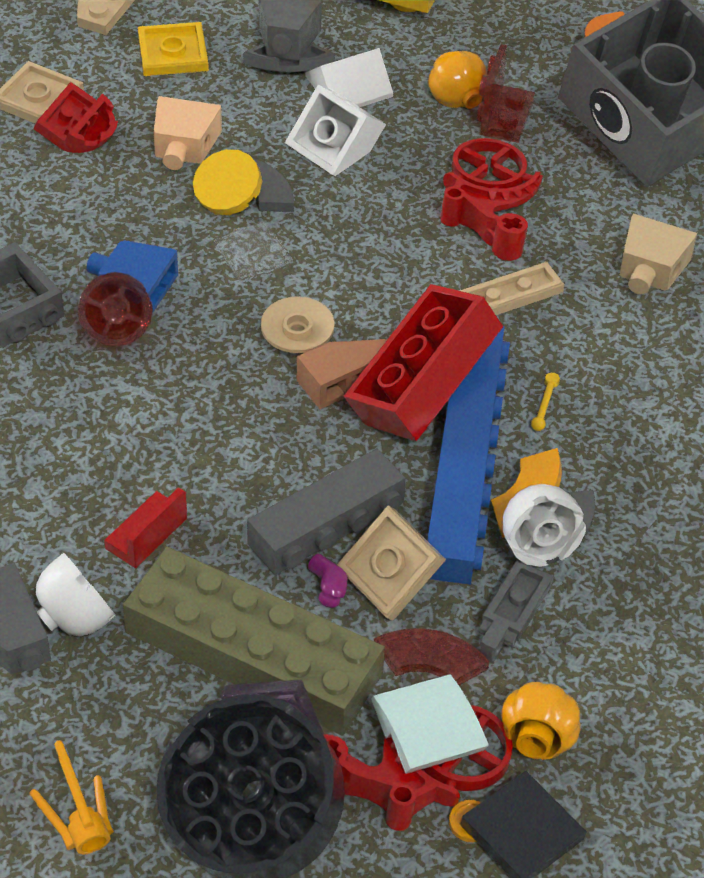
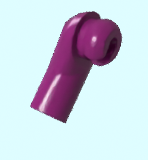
[308,553,348,608]

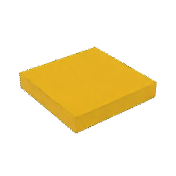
[138,22,209,76]

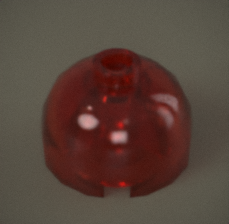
[77,272,153,347]

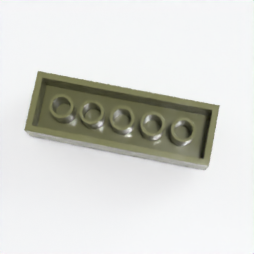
[123,546,385,736]

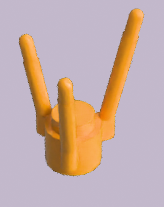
[30,740,114,855]

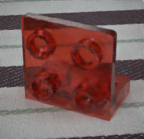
[476,44,535,143]

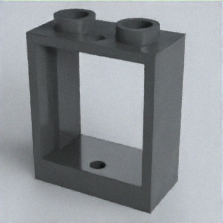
[0,242,64,348]

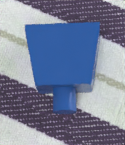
[87,240,178,320]

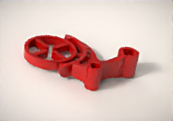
[440,138,543,261]
[324,705,513,831]

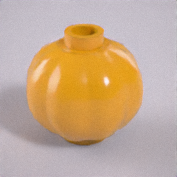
[428,51,489,109]
[501,682,581,760]

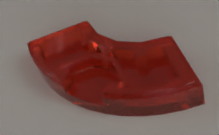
[374,628,489,685]

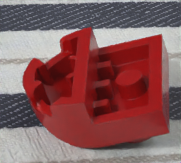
[33,82,118,153]

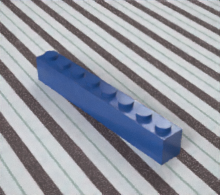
[427,326,510,585]

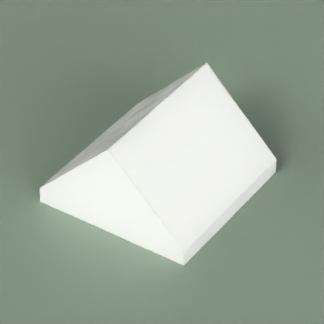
[305,48,393,107]

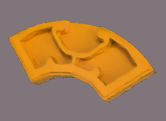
[491,448,562,538]

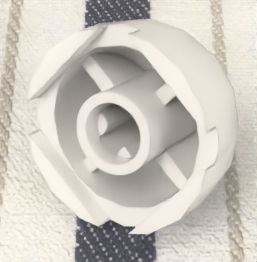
[503,484,586,567]
[36,553,115,636]

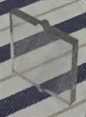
[213,221,293,282]

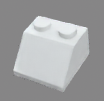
[285,84,386,176]

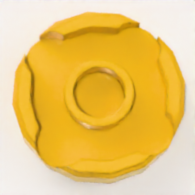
[193,149,262,215]

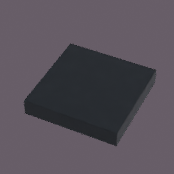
[460,771,587,878]

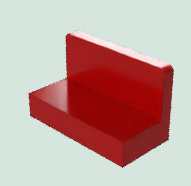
[104,488,187,569]

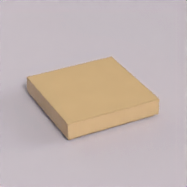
[0,61,84,123]
[337,505,446,620]

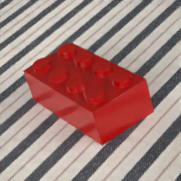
[343,284,503,441]

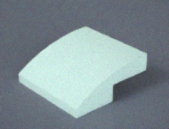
[371,674,489,774]

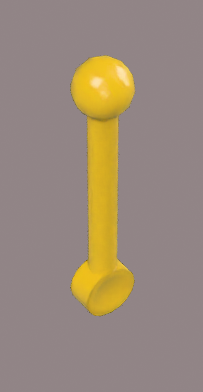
[531,373,560,431]

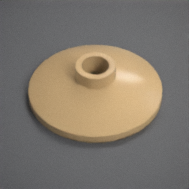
[261,297,334,353]

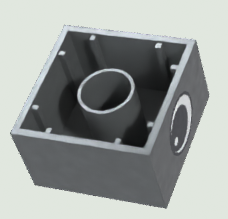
[558,0,704,187]

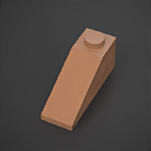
[297,339,387,409]

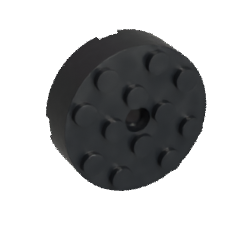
[157,695,345,878]

